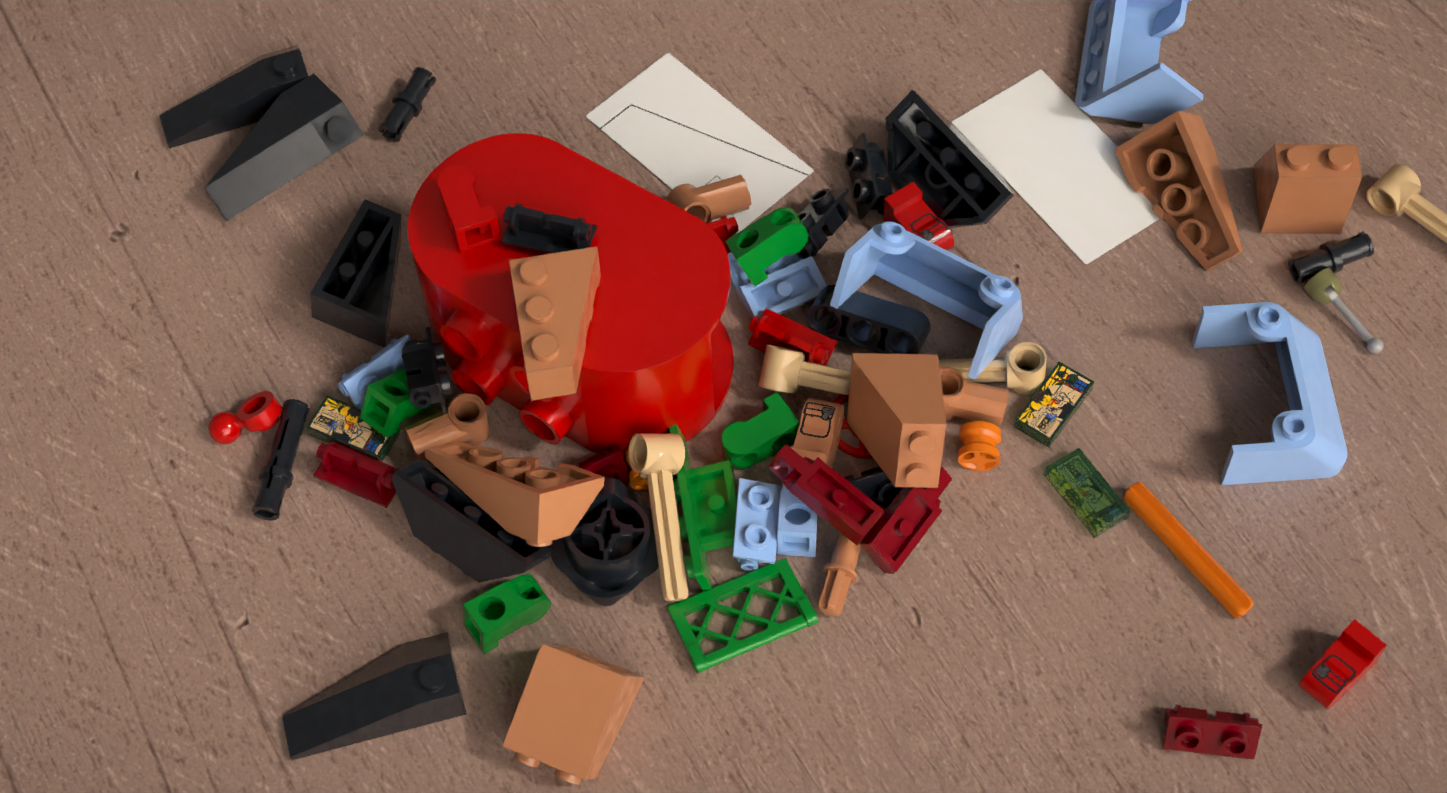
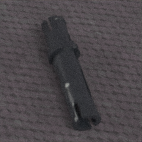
[252,399,310,521]

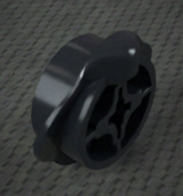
[550,477,659,607]

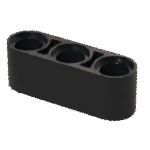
[807,285,931,354]

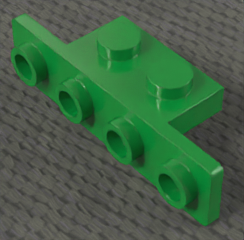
[669,424,738,591]

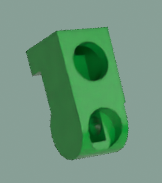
[726,207,808,286]
[360,369,435,438]
[722,392,800,470]
[463,574,551,655]

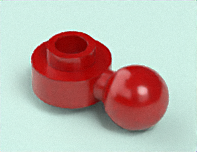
[208,391,282,444]

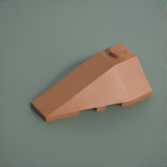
[1114,111,1243,271]
[425,442,604,547]

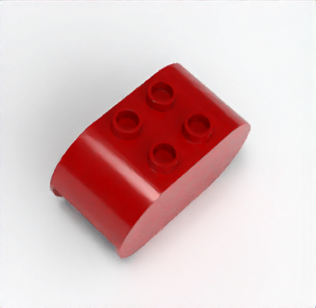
[408,133,734,458]

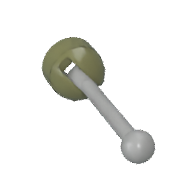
[1304,268,1384,354]

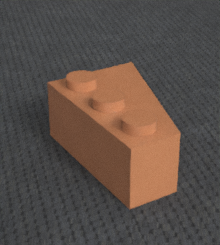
[509,246,601,401]

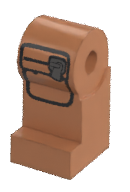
[790,398,844,468]

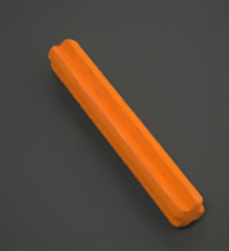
[1123,482,1254,619]

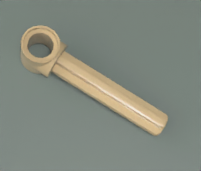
[1366,164,1447,243]
[939,342,1047,395]
[758,345,851,396]
[628,434,688,602]

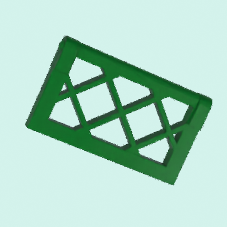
[667,558,818,674]

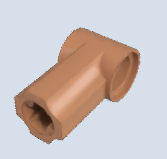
[667,175,752,224]
[940,367,1009,426]
[404,393,490,460]

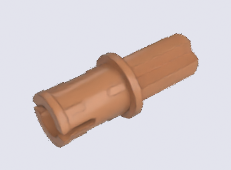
[817,532,862,617]

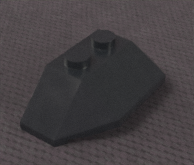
[885,89,1014,228]
[392,459,552,583]

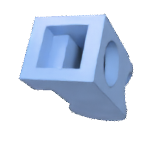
[777,485,817,557]

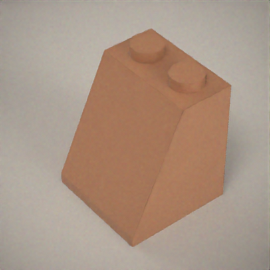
[1253,144,1362,234]
[846,353,946,488]
[503,643,644,785]

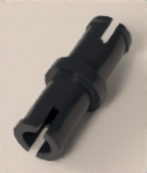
[378,67,436,142]
[1288,231,1374,284]

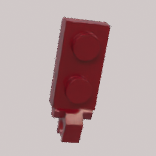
[768,444,885,546]
[860,467,952,574]

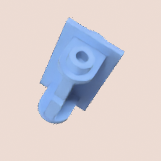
[337,334,412,411]
[732,478,781,571]

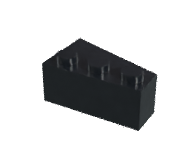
[310,199,401,348]

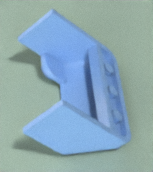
[1075,0,1204,124]
[830,222,1023,380]
[1192,302,1347,485]

